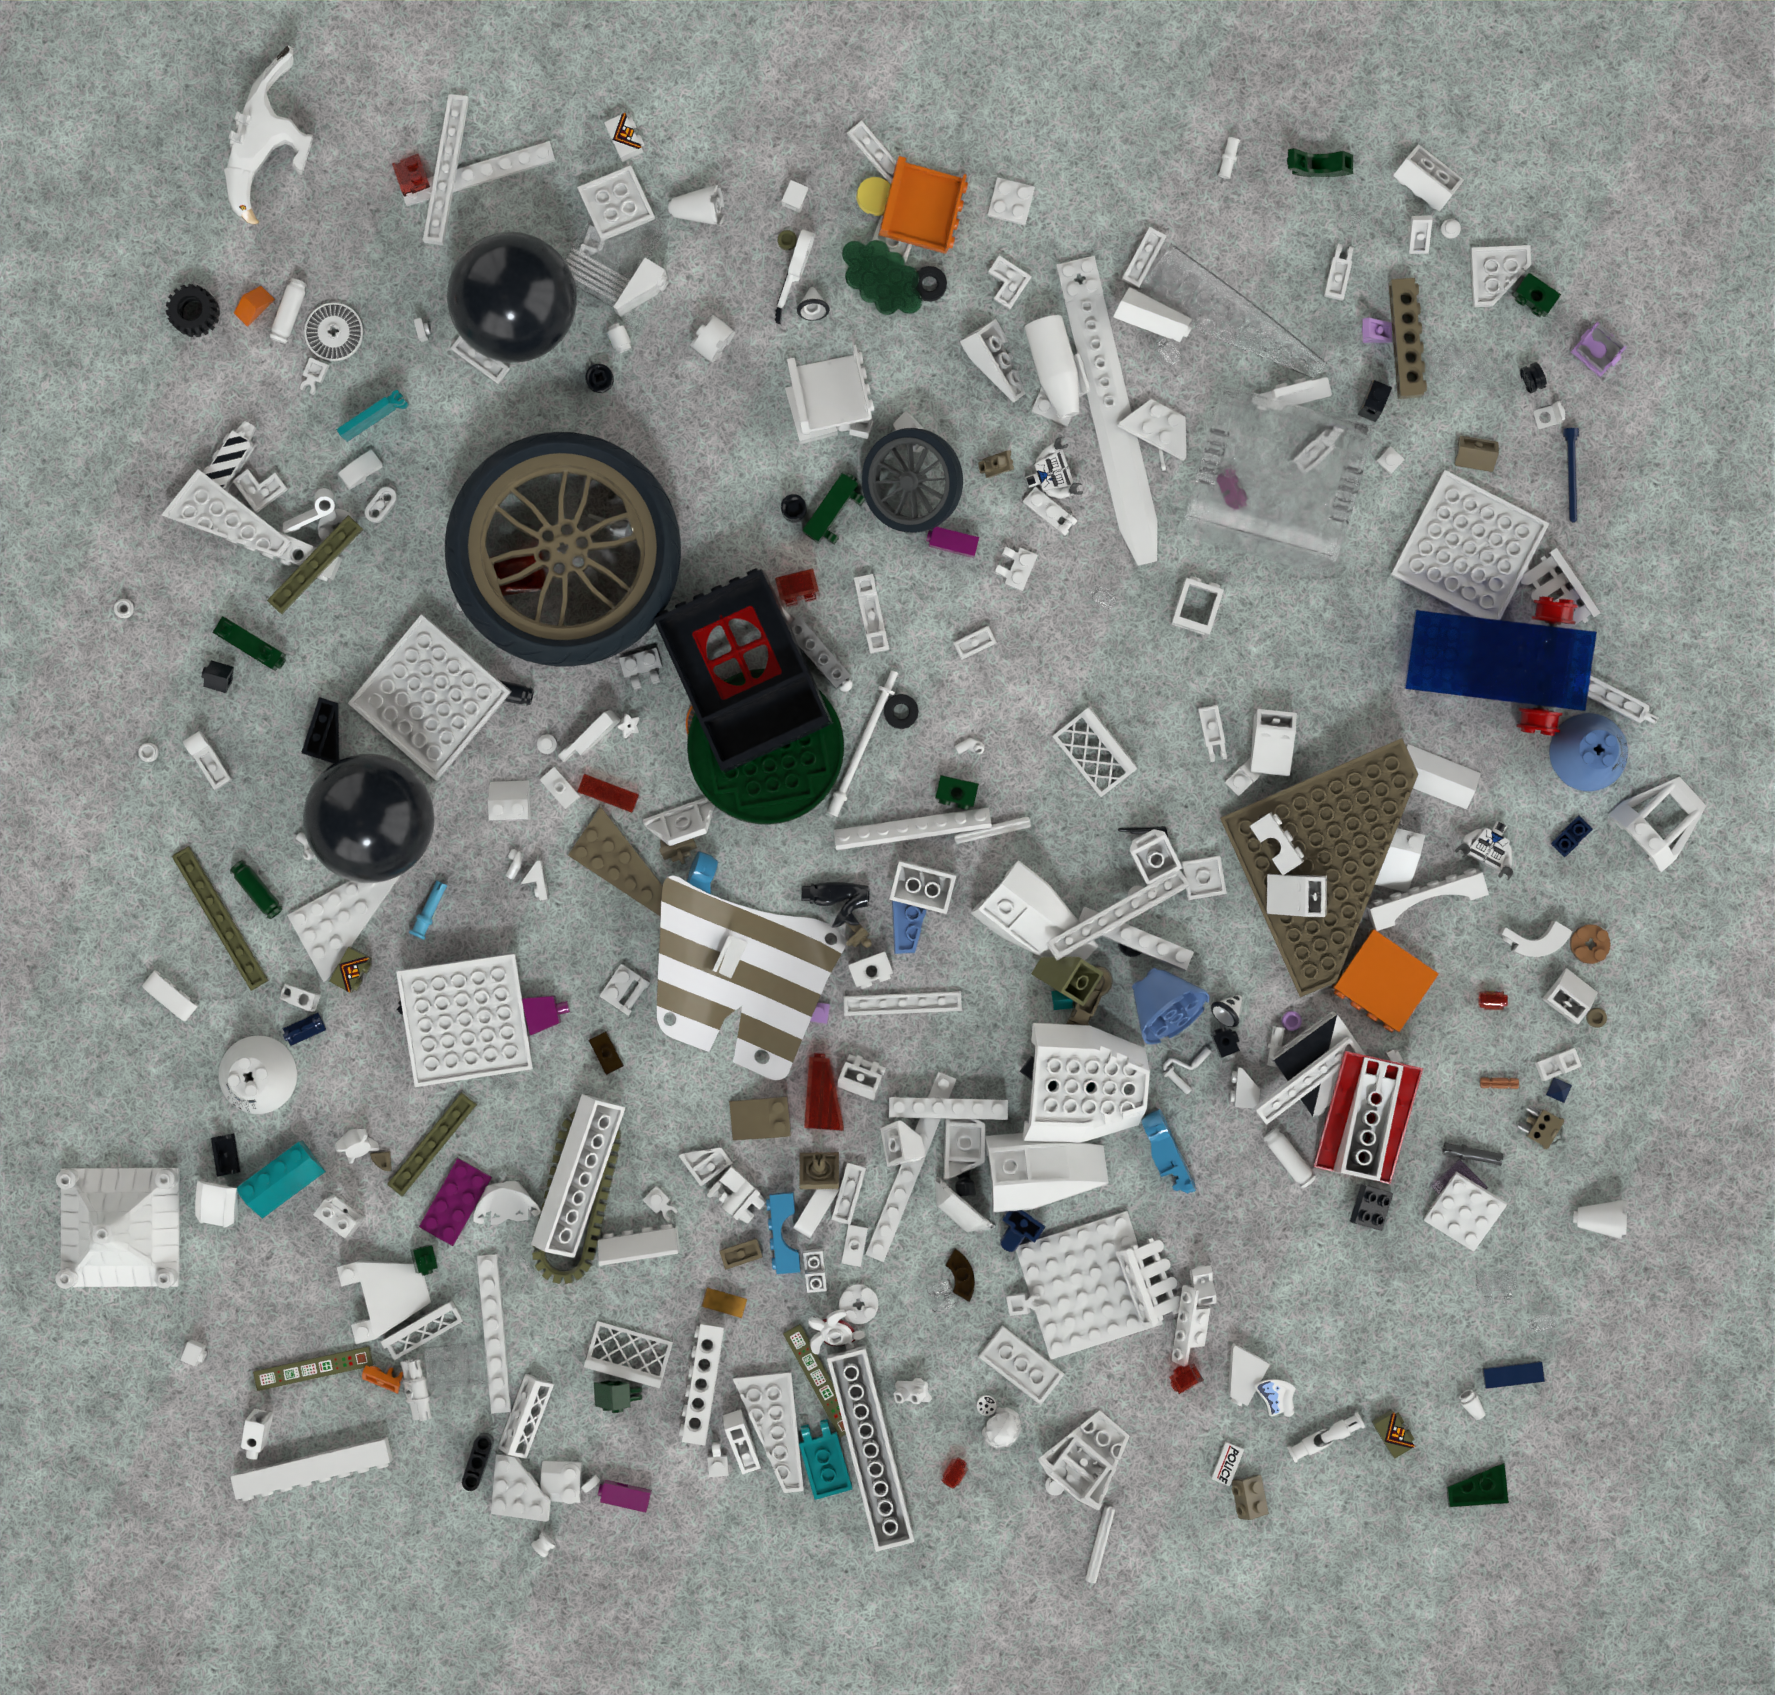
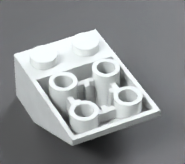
[1250,709,1297,776]
[1267,874,1327,917]

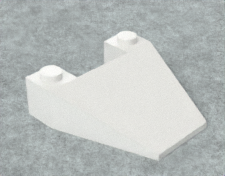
[337,1260,431,1344]

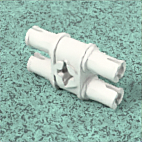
[400,1359,432,1421]

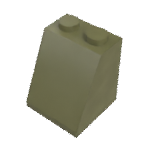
[1031,957,1104,1007]

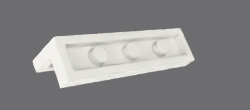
[381,1300,463,1360]
[498,1374,554,1458]

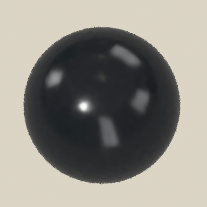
[447,232,577,363]
[303,754,434,883]

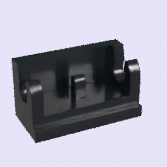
[211,1133,241,1177]

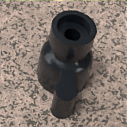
[955,1170,976,1197]

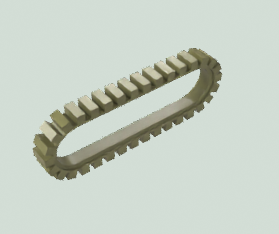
[532,1110,621,1284]

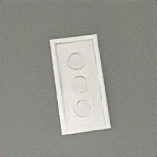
[978,1325,1065,1405]

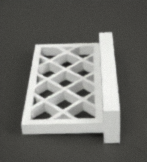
[1052,707,1138,797]
[584,1321,673,1389]

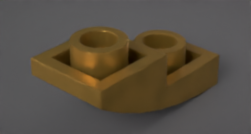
[701,1287,747,1318]

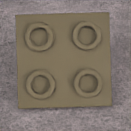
[799,1152,839,1189]

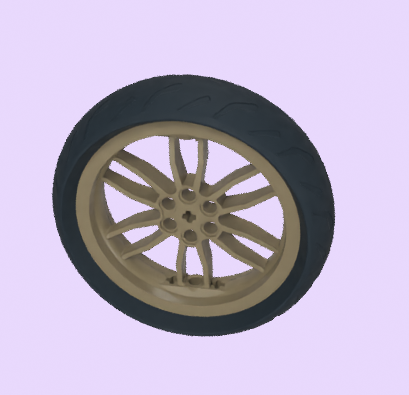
[445,432,681,667]

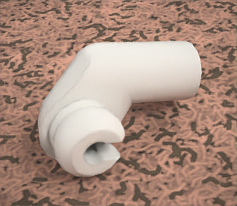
[506,849,522,880]

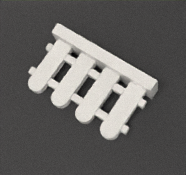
[1520,548,1600,635]
[1116,1238,1181,1327]

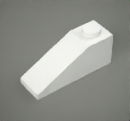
[722,1409,761,1474]

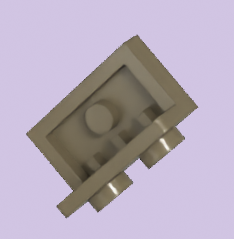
[1231,1475,1269,1520]

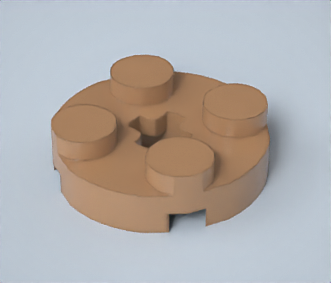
[1570,925,1611,964]

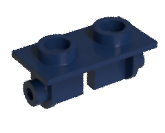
[282,1012,326,1046]

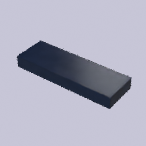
[1482,1361,1545,1389]

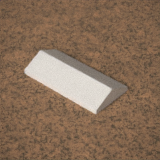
[1407,744,1481,809]

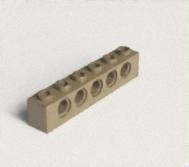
[1388,278,1427,399]

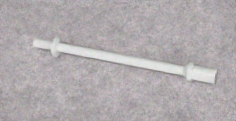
[827,670,898,817]

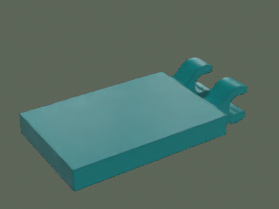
[336,390,409,442]
[799,1419,853,1500]

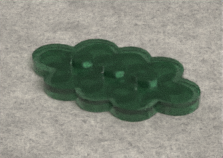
[842,240,923,315]

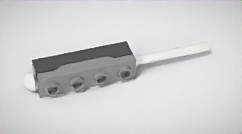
[745,574,853,692]

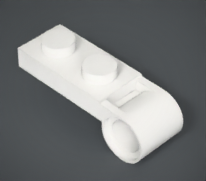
[183,731,232,790]

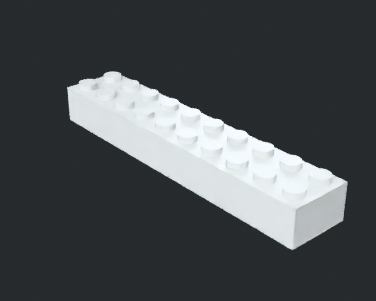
[827,1345,914,1552]

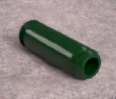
[230,860,283,919]

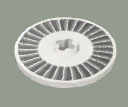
[304,303,364,362]

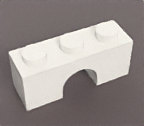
[1250,812,1304,875]

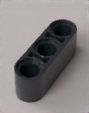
[462,1432,494,1491]

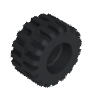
[166,284,220,337]

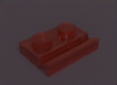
[392,154,430,197]

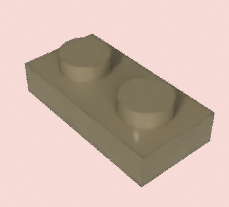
[719,1238,763,1270]

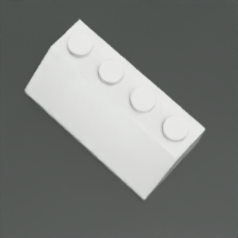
[598,1223,681,1266]

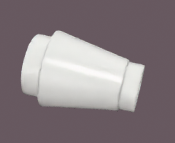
[1459,1390,1485,1420]

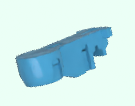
[686,851,718,894]
[1141,1109,1197,1194]

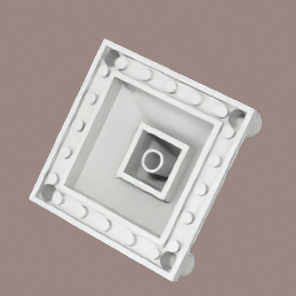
[56,1168,180,1289]

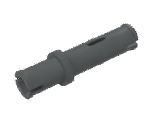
[1442,1142,1504,1166]

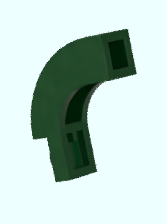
[1287,148,1353,177]

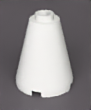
[668,185,724,225]
[1573,1200,1627,1240]

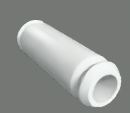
[269,278,307,344]
[1264,1128,1316,1188]

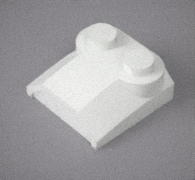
[541,1461,582,1504]

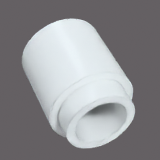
[606,323,631,354]

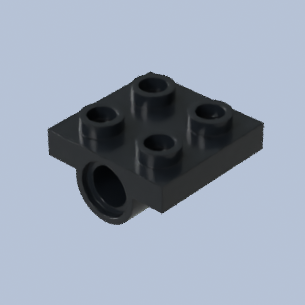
[1349,1184,1393,1231]

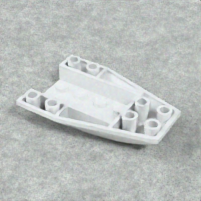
[970,860,1098,960]
[985,1133,1109,1212]

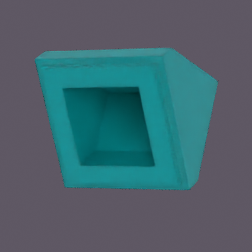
[1051,990,1073,1010]

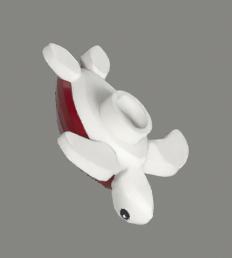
[808,1310,865,1354]

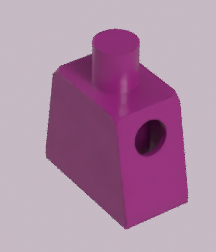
[522,996,570,1035]

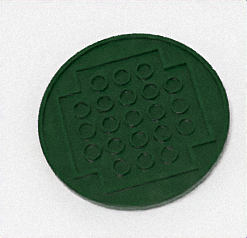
[687,669,844,825]

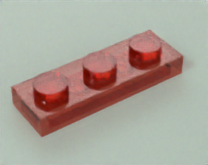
[577,774,640,813]

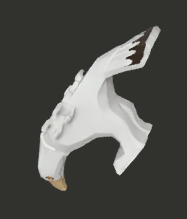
[224,45,313,225]

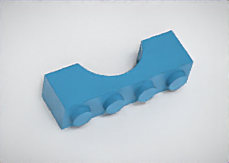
[766,1192,801,1274]

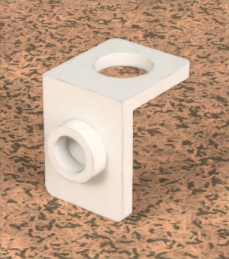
[1533,401,1565,429]

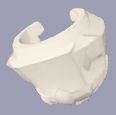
[982,1407,1022,1449]

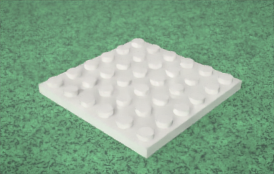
[1390,470,1549,628]
[348,614,512,781]
[396,953,533,1087]
[1016,1211,1163,1360]

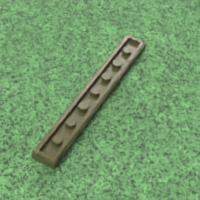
[172,846,269,991]

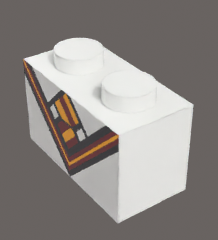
[604,113,644,162]

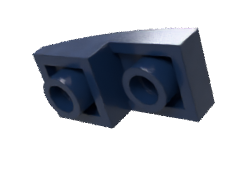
[1551,815,1593,858]

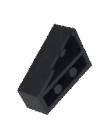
[301,697,340,764]

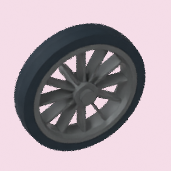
[862,428,963,533]

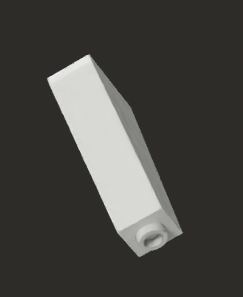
[1113,287,1192,342]

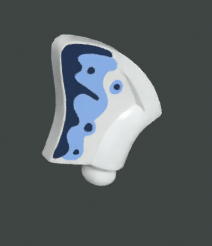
[1255,1379,1296,1417]

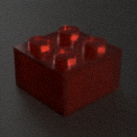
[775,568,820,607]

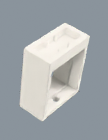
[1171,576,1224,636]
[313,1195,365,1238]

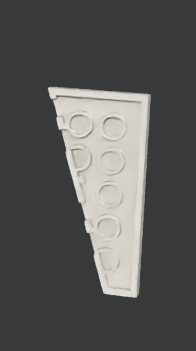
[162,469,292,558]
[732,1371,804,1493]

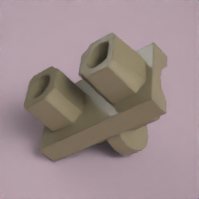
[978,450,1014,478]
[659,838,697,865]

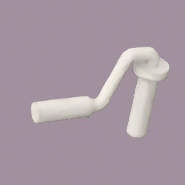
[1163,1047,1212,1095]

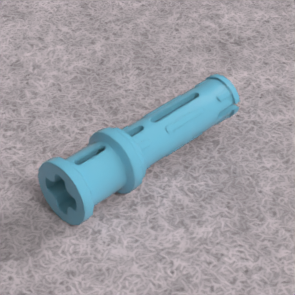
[409,880,447,940]

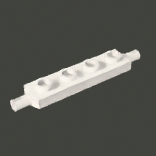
[1560,669,1659,725]

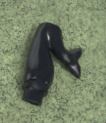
[801,882,870,928]

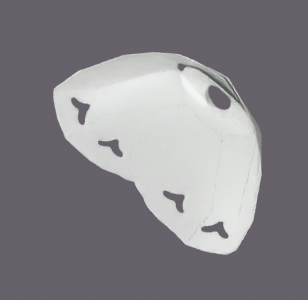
[473,1181,541,1225]

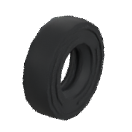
[912,266,947,302]
[884,694,919,729]

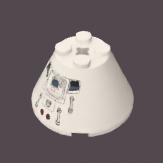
[219,1036,297,1114]

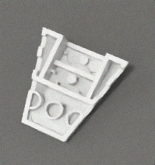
[1038,1410,1130,1511]

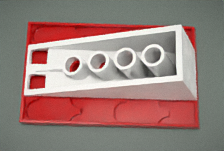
[1313,1051,1423,1184]

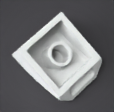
[1130,829,1182,886]
[195,1180,238,1228]

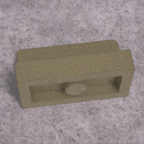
[1455,435,1499,472]

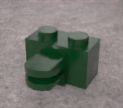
[594,1380,643,1413]

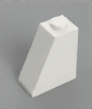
[1228,1343,1270,1406]

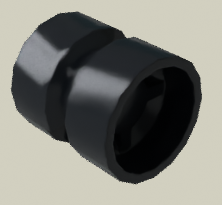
[781,494,807,523]

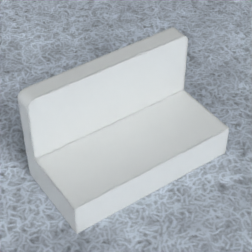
[713,935,747,978]

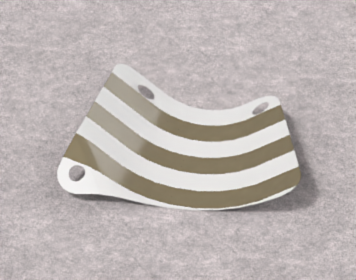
[657,875,846,1080]

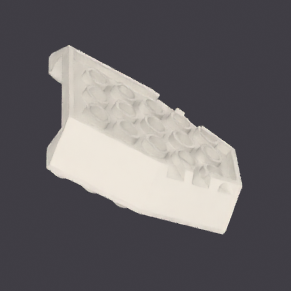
[1023,1023,1150,1143]

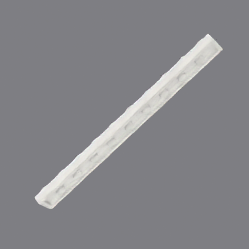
[865,1072,956,1262]

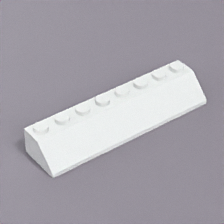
[531,1094,625,1258]

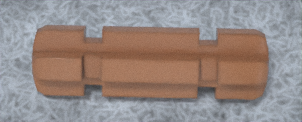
[1480,1077,1519,1089]

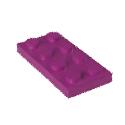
[419,1158,492,1246]

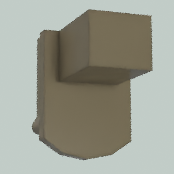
[845,922,872,948]

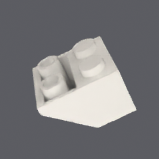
[1542,968,1598,1024]

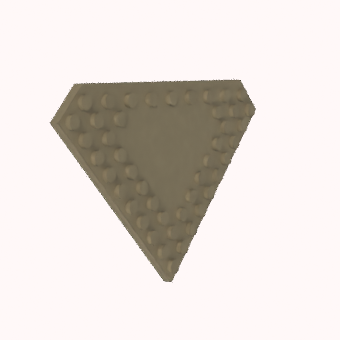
[1220,738,1418,997]

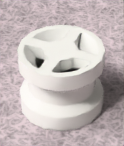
[531,1532,556,1557]

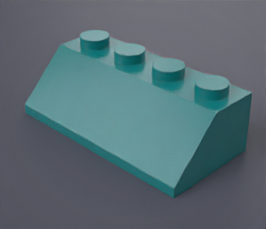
[236,1140,326,1219]

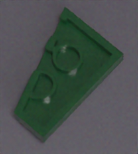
[1446,1463,1509,1507]

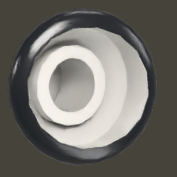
[797,287,830,321]
[1211,995,1242,1027]

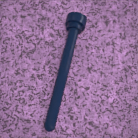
[1563,428,1579,523]

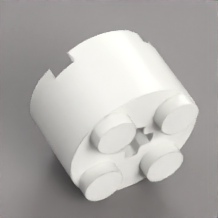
[690,315,735,363]

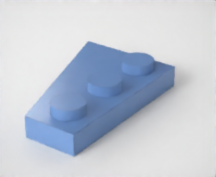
[892,900,927,954]

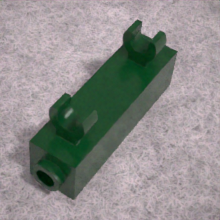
[802,473,865,545]
[212,616,286,671]

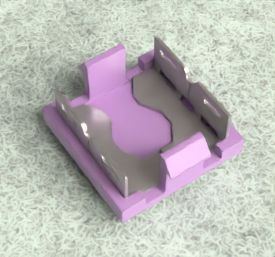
[1571,322,1627,377]

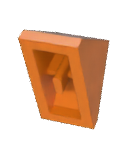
[234,286,275,327]

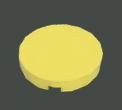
[856,177,890,216]

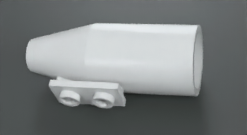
[1024,315,1090,419]

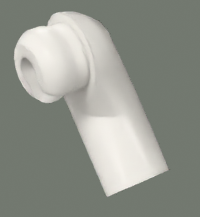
[955,738,984,754]
[296,831,315,860]

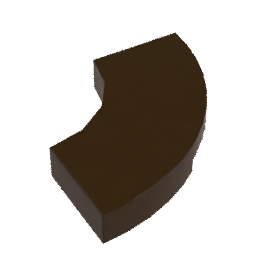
[945,1248,975,1302]

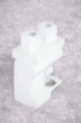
[706,1165,766,1224]

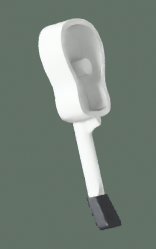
[775,229,815,325]

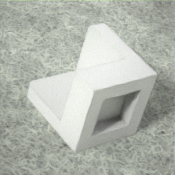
[781,180,808,213]

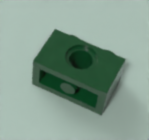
[1512,273,1561,317]
[935,775,979,810]

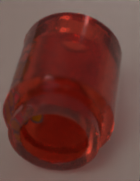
[1478,990,1508,1010]
[941,1457,969,1489]

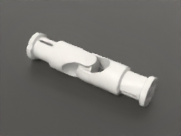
[1287,1412,1365,1463]

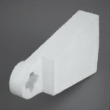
[558,710,621,762]

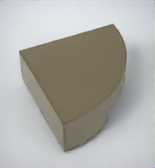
[370,1151,392,1171]

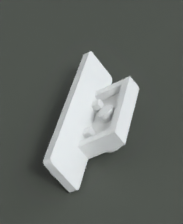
[1252,377,1332,415]
[1172,1285,1210,1366]

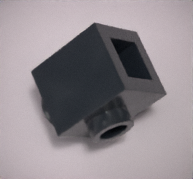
[201,660,234,693]
[1211,1026,1240,1058]

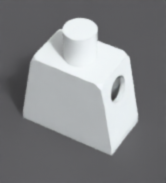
[241,1408,273,1459]

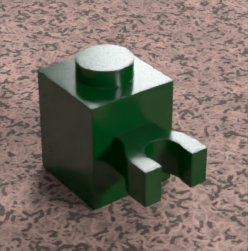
[410,1245,438,1276]

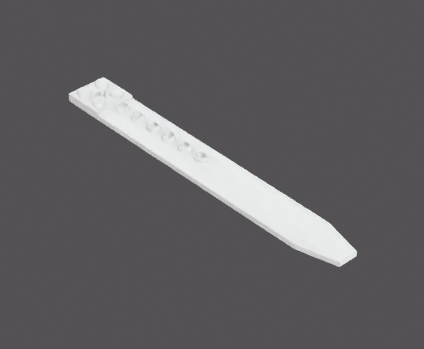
[1056,256,1157,566]

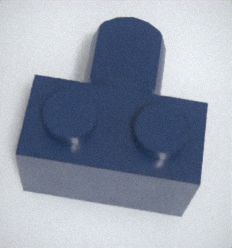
[1000,1210,1046,1252]

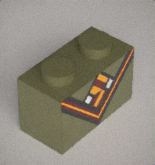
[329,947,372,993]
[1372,1410,1415,1459]

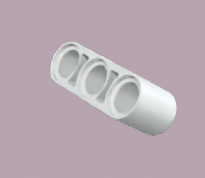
[142,970,198,1022]
[793,1189,839,1238]

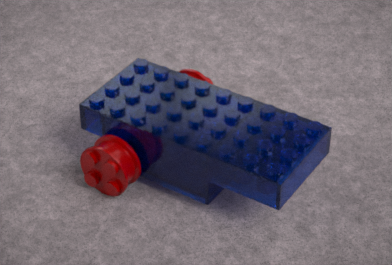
[1404,596,1597,736]

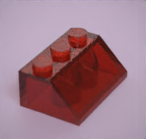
[489,552,546,596]

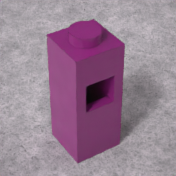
[926,526,979,558]
[598,1480,652,1513]

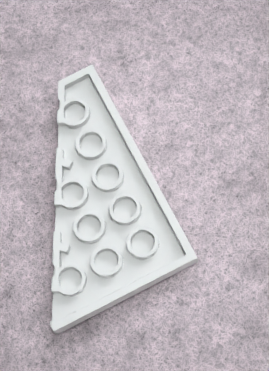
[287,875,401,982]

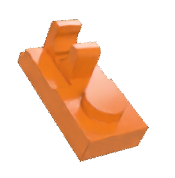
[362,1365,403,1394]

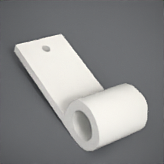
[283,488,335,534]

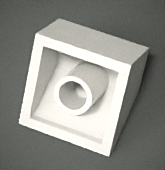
[488,780,531,821]

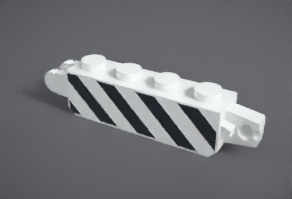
[203,421,256,491]

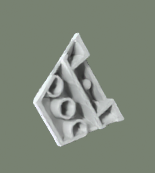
[935,1176,996,1232]

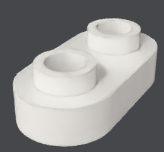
[365,487,398,523]

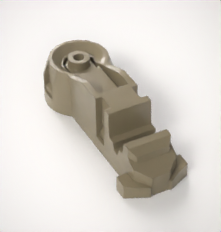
[1066,965,1113,1025]

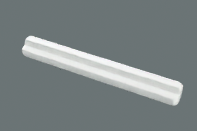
[954,817,1031,844]
[1086,1505,1115,1583]

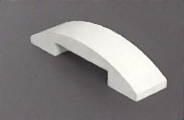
[854,574,889,654]

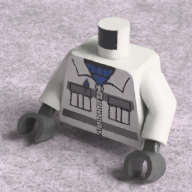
[1025,437,1083,499]
[1455,821,1513,880]

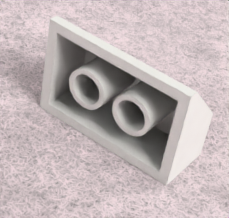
[1393,144,1464,212]
[889,860,956,914]

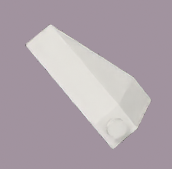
[960,319,1025,402]

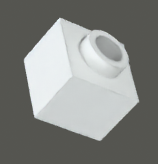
[180,1340,207,1366]

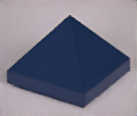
[1546,1077,1572,1103]

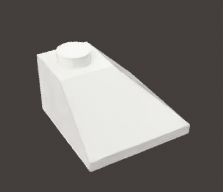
[880,1120,926,1167]

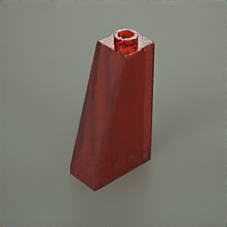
[804,1053,844,1131]

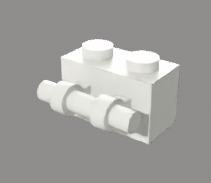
[837,1054,886,1101]

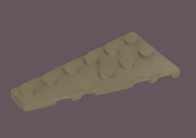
[568,806,663,917]

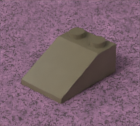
[729,1096,791,1140]

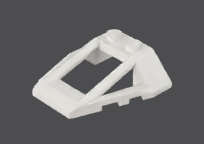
[1608,776,1706,872]

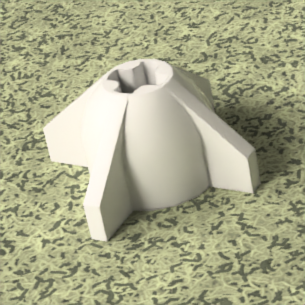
[335,1129,380,1164]

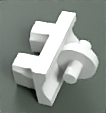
[894,1378,932,1404]

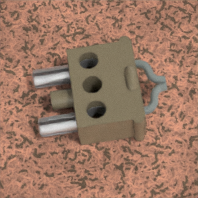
[1516,1105,1565,1149]

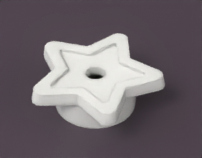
[617,714,639,738]

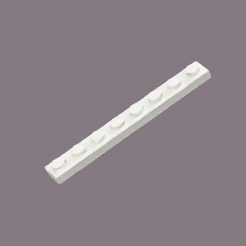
[423,94,469,245]
[400,141,556,206]
[834,807,992,850]
[1047,870,1190,960]
[477,1254,512,1414]

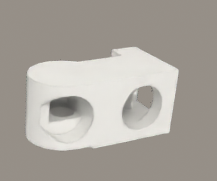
[279,984,321,1011]

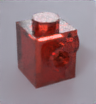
[1169,1363,1204,1394]

